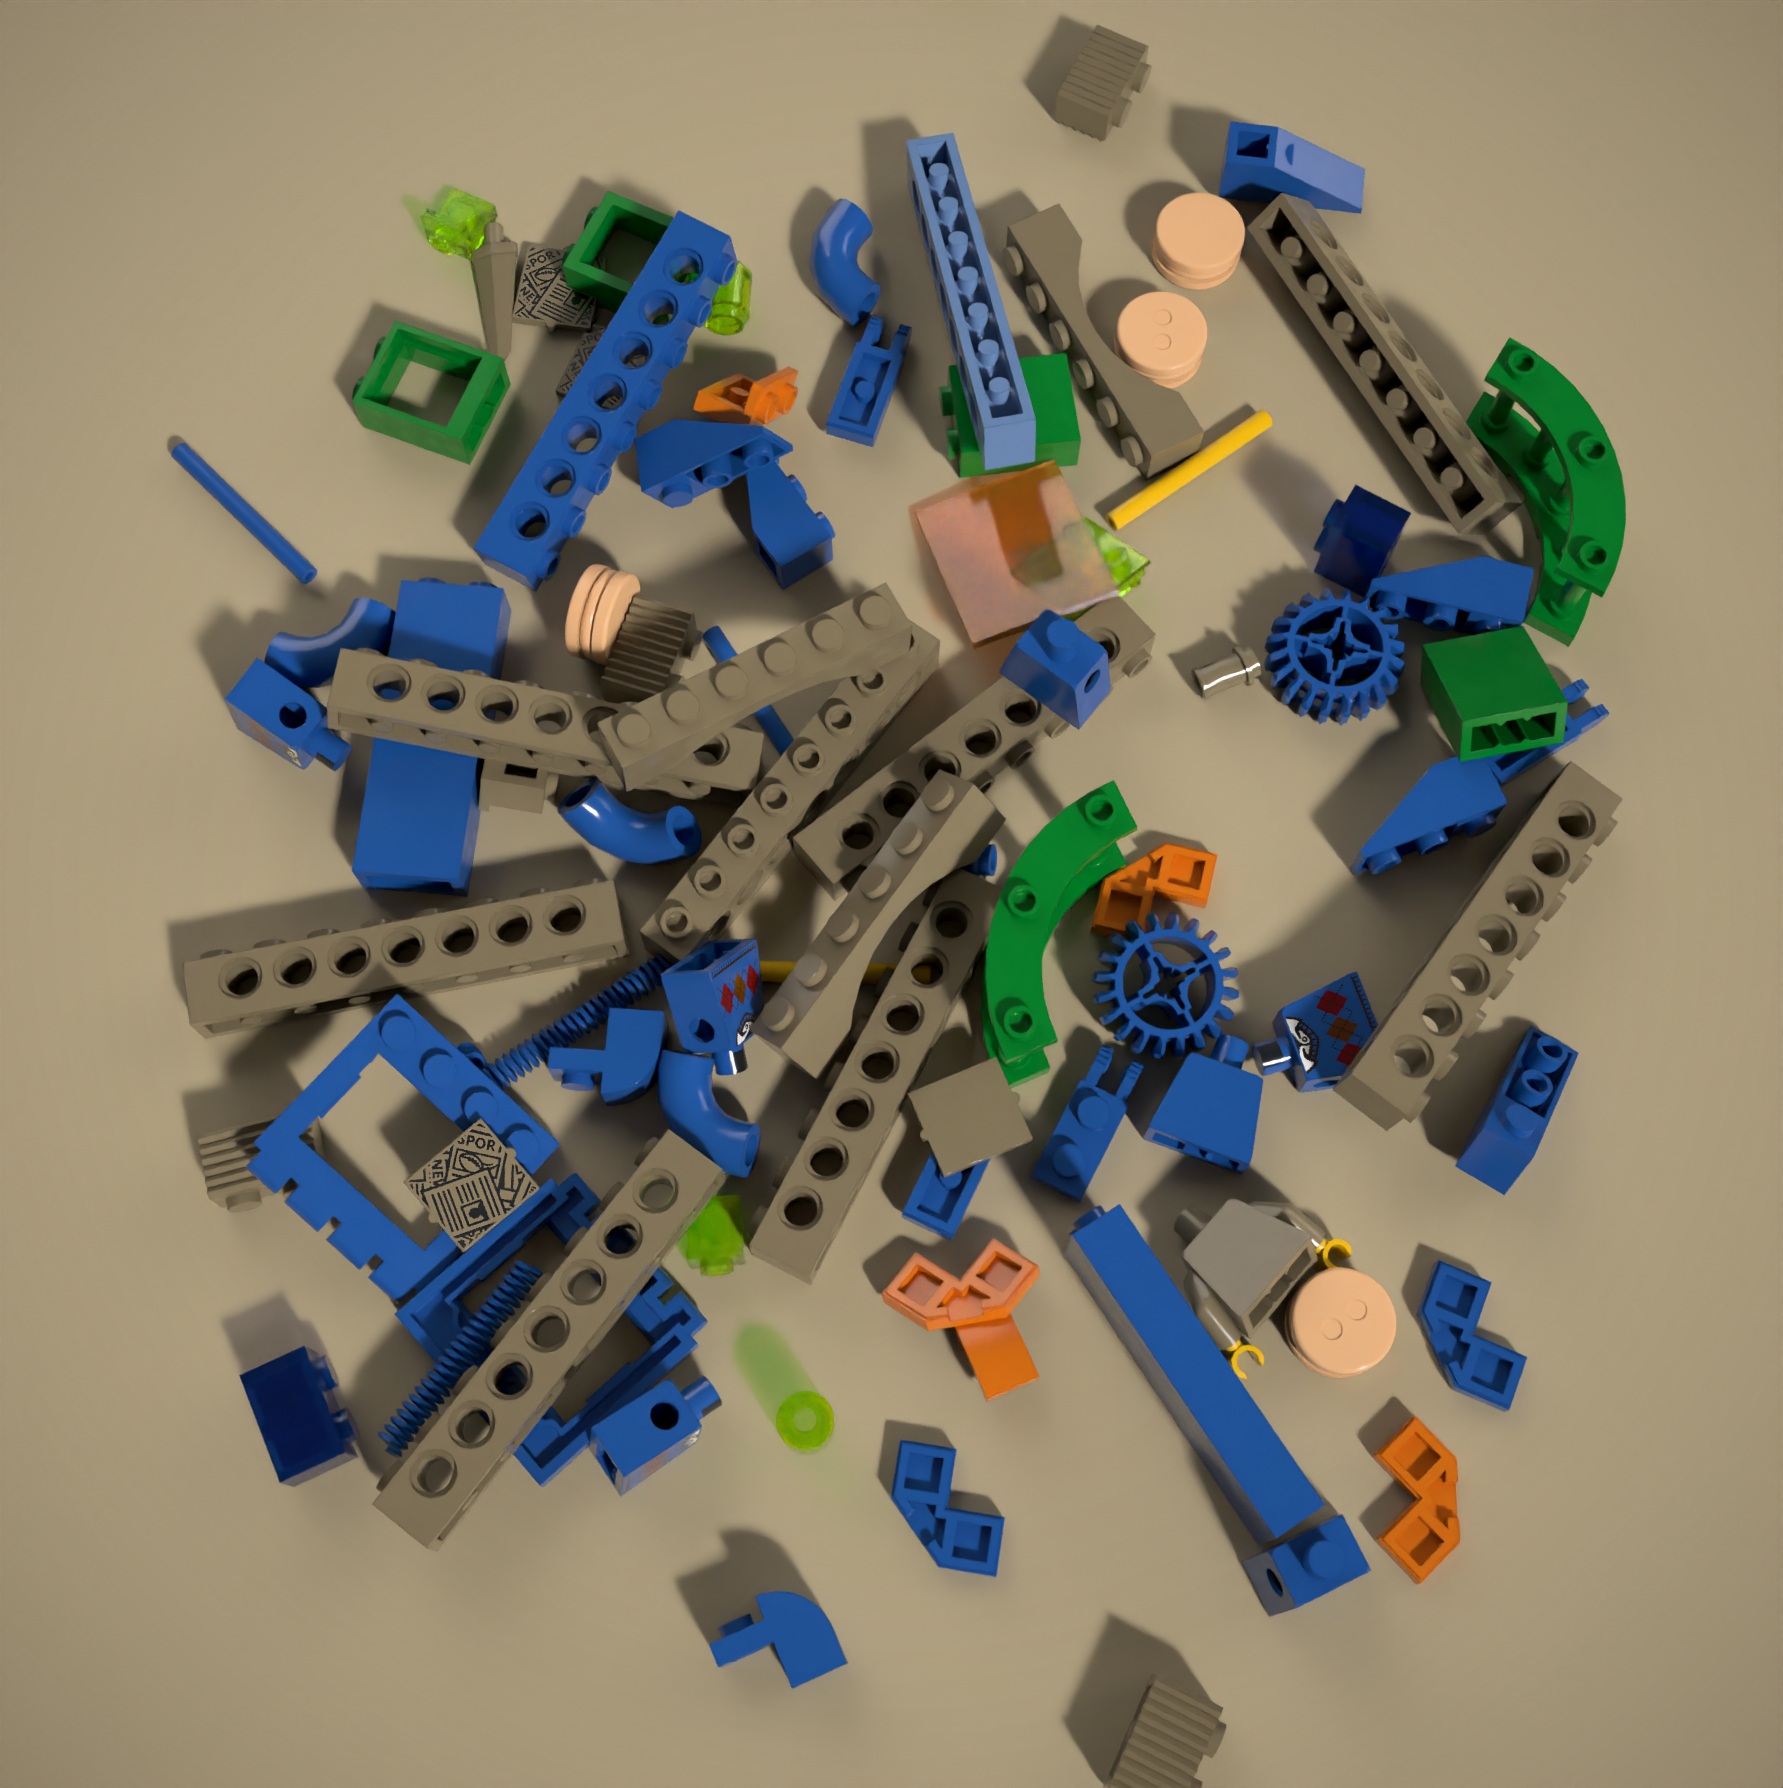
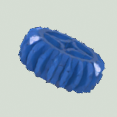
[1264,588,1405,726]
[1091,913,1239,1059]

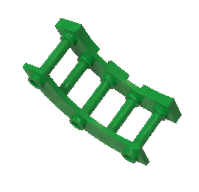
[1466,337,1626,647]
[981,780,1138,1089]

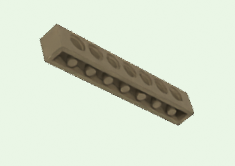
[1247,193,1523,535]
[793,591,1156,901]
[639,620,940,966]
[327,648,764,809]
[1333,761,1623,1131]
[746,868,1003,1285]
[183,877,630,1039]
[372,1129,726,1552]

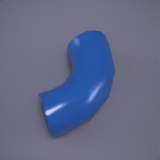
[809,198,881,326]
[264,597,396,688]
[557,778,702,865]
[658,1049,760,1178]

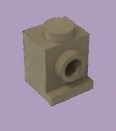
[478,759,560,814]

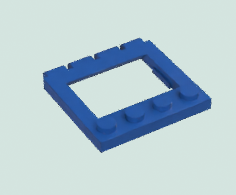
[245,994,560,1304]
[395,1173,708,1487]

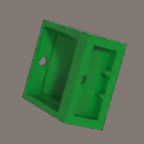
[561,191,698,325]
[352,320,511,465]

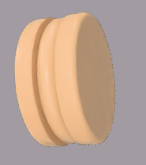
[1152,192,1245,290]
[1113,291,1208,389]
[565,564,641,666]
[1284,1267,1396,1378]

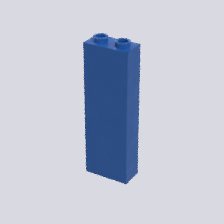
[352,577,512,897]
[1064,1204,1325,1545]

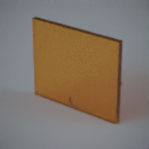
[914,459,1119,649]

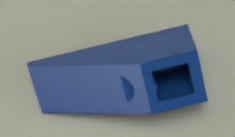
[1218,121,1365,214]
[634,419,793,508]
[746,458,835,590]
[1364,556,1534,635]
[1350,756,1508,875]
[1455,1025,1579,1195]

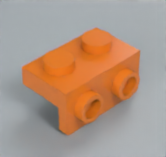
[693,366,798,426]

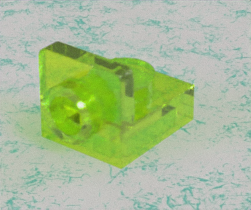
[420,188,498,261]
[686,1194,746,1276]

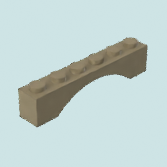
[1003,203,1204,481]
[597,582,912,792]
[749,769,1006,1080]

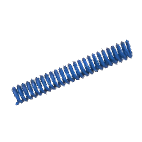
[482,953,672,1091]
[378,1261,543,1458]

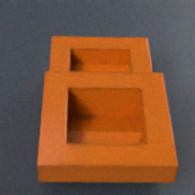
[952,1313,1040,1402]

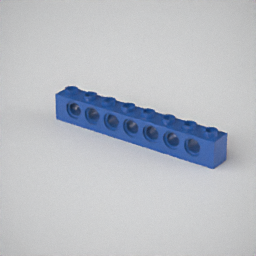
[473,210,737,592]

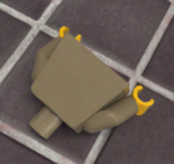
[1174,1199,1352,1379]

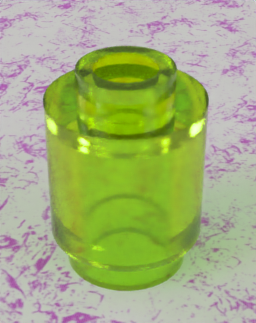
[705,260,752,336]
[776,1391,836,1455]

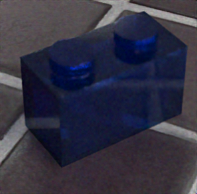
[1313,484,1411,598]
[239,1345,360,1487]

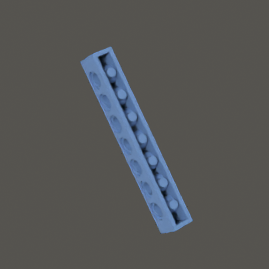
[906,133,1036,470]

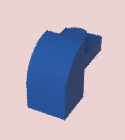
[548,1008,669,1106]
[709,1591,848,1689]

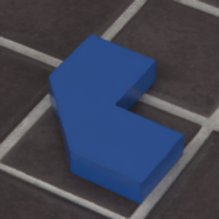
[1416,1260,1527,1412]
[891,1439,1005,1577]

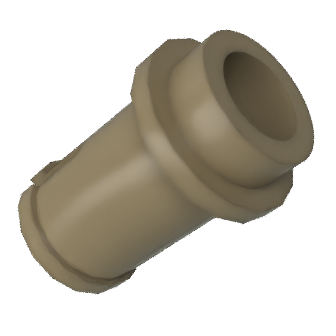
[1191,646,1261,700]

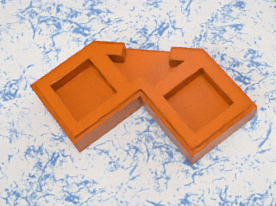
[1090,842,1218,941]
[881,1238,1040,1331]
[1372,1415,1460,1584]

